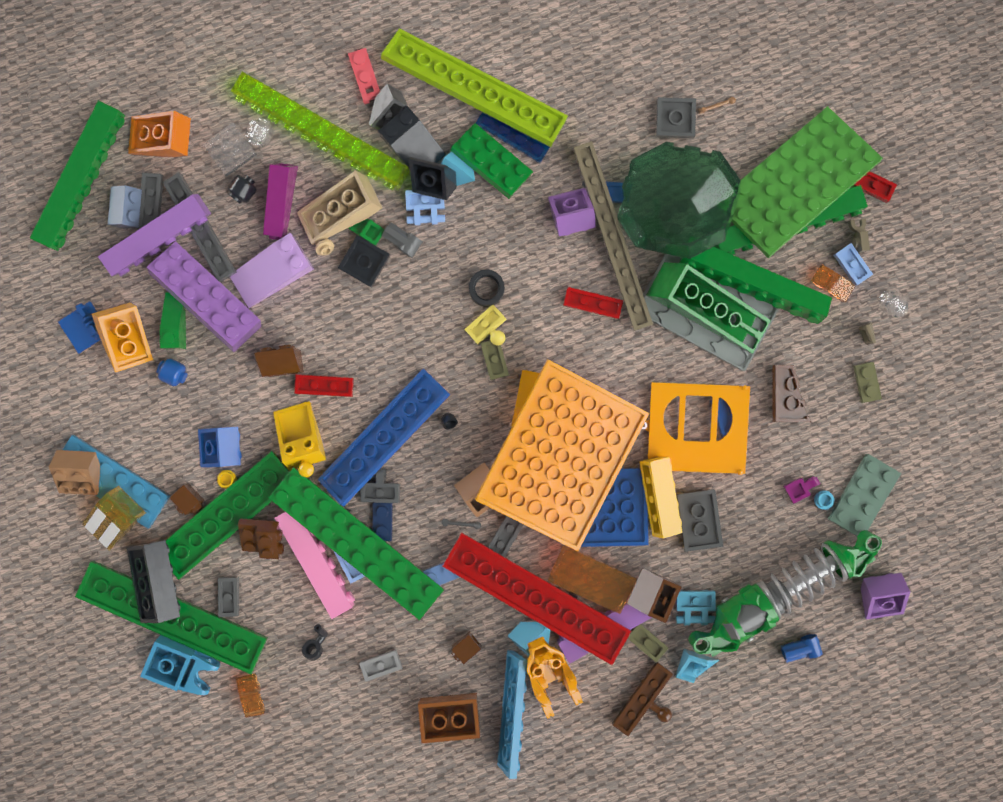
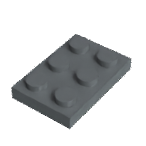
[676,489,724,552]

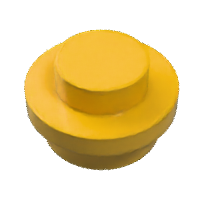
[217,470,237,489]

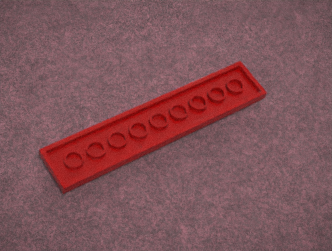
[442,533,631,665]

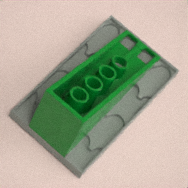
[643,245,779,371]

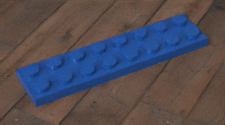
[317,369,451,506]

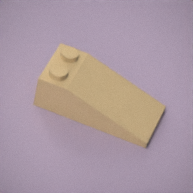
[297,170,382,245]

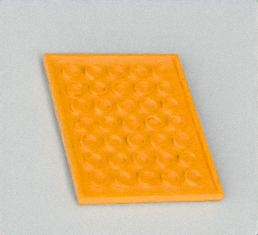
[475,359,649,551]

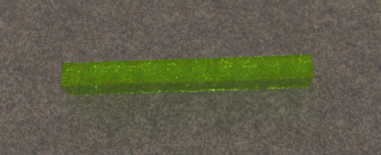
[231,71,410,191]

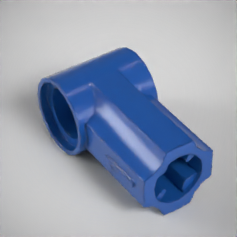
[781,634,823,663]

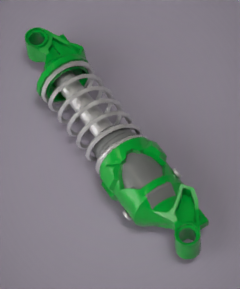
[688,530,882,657]

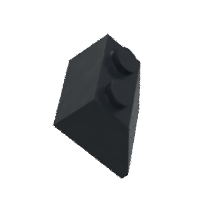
[409,157,457,200]

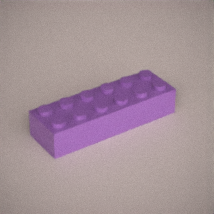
[147,241,261,353]

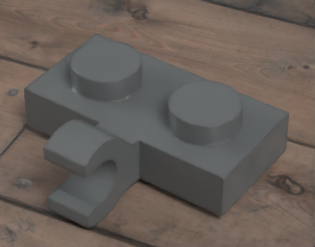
[361,469,400,503]

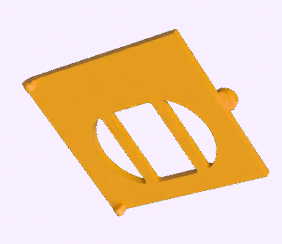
[645,382,750,475]

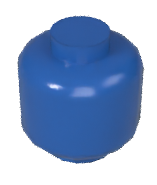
[156,358,188,387]

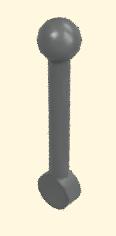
[441,519,481,529]

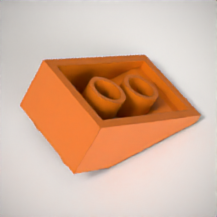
[128,111,191,157]

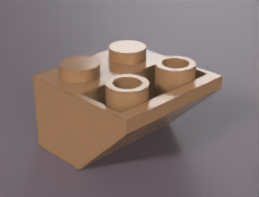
[49,450,100,495]
[454,462,490,517]

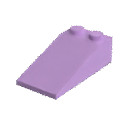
[230,233,314,308]

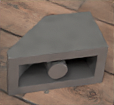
[369,84,408,130]

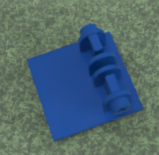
[58,301,101,354]

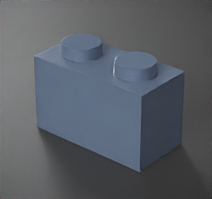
[107,185,142,229]

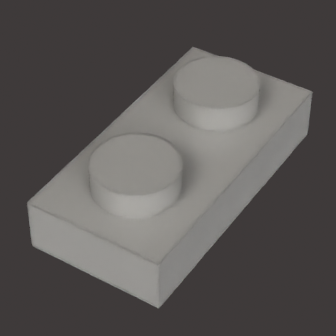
[359,649,403,682]

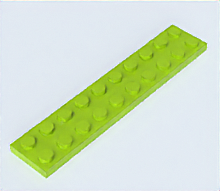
[381,28,568,147]

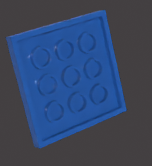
[581,468,649,547]

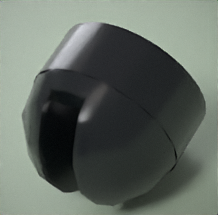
[441,413,458,430]

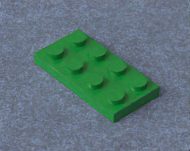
[450,123,533,199]

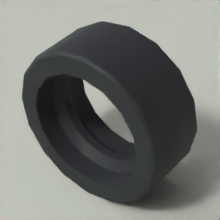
[469,269,505,307]

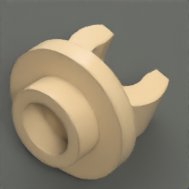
[315,238,334,256]

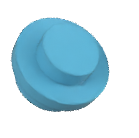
[814,490,834,510]

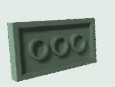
[828,454,901,536]

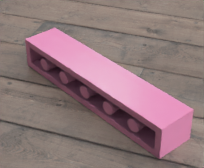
[275,512,355,619]

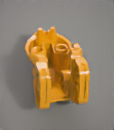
[527,637,583,719]

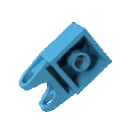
[140,635,221,695]

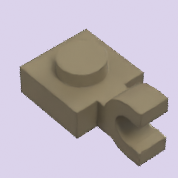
[848,218,870,253]

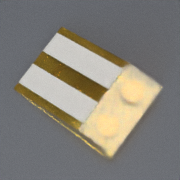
[82,486,146,551]

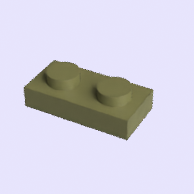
[481,340,509,380]
[853,362,882,403]
[628,624,668,663]

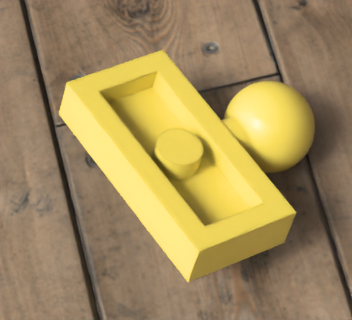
[464,305,507,346]

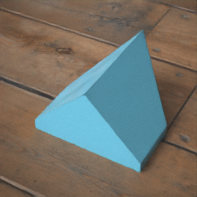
[441,152,475,186]
[508,622,551,657]
[676,649,719,683]

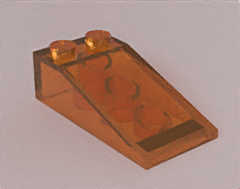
[547,545,637,614]

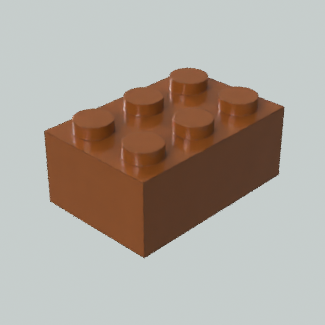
[418,693,480,744]

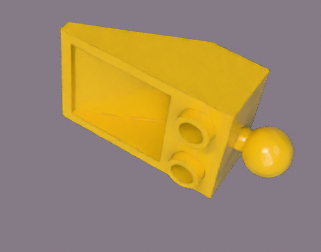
[273,401,326,477]

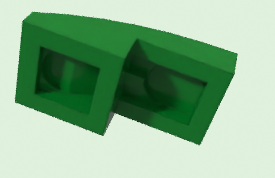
[348,218,385,246]

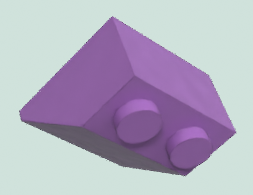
[548,188,596,237]
[861,573,910,620]

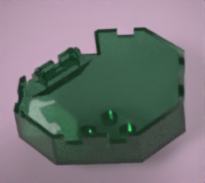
[617,142,741,259]

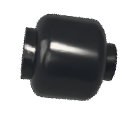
[227,175,257,204]

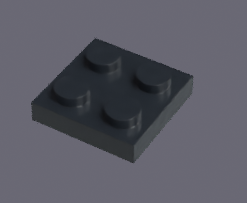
[338,235,391,288]

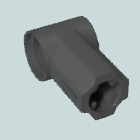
[382,223,423,258]

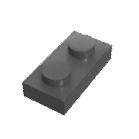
[218,577,239,617]

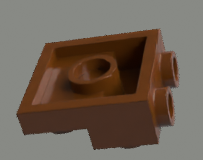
[238,519,284,560]

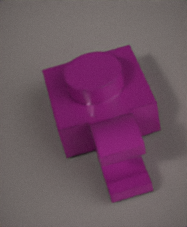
[783,476,820,504]

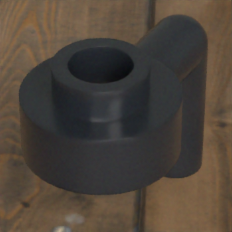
[302,624,328,661]

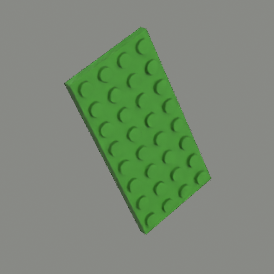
[715,106,883,259]

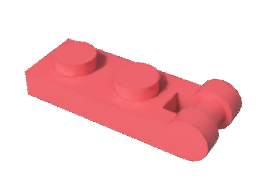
[348,48,380,105]

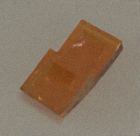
[811,265,855,302]
[236,673,265,718]

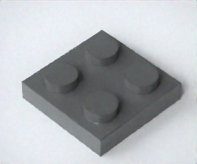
[656,97,696,139]

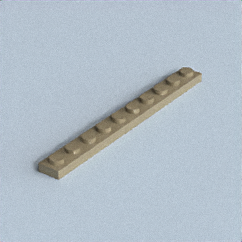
[573,141,653,331]

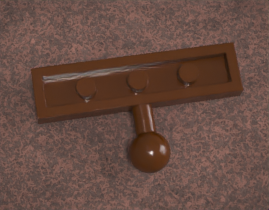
[612,662,673,736]

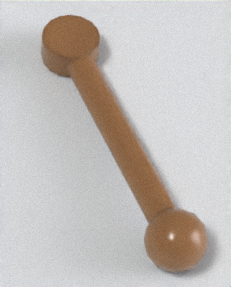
[698,97,736,114]

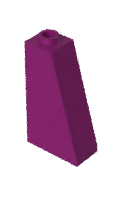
[263,163,298,240]

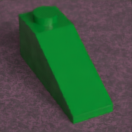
[160,292,186,350]

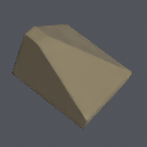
[859,322,876,345]

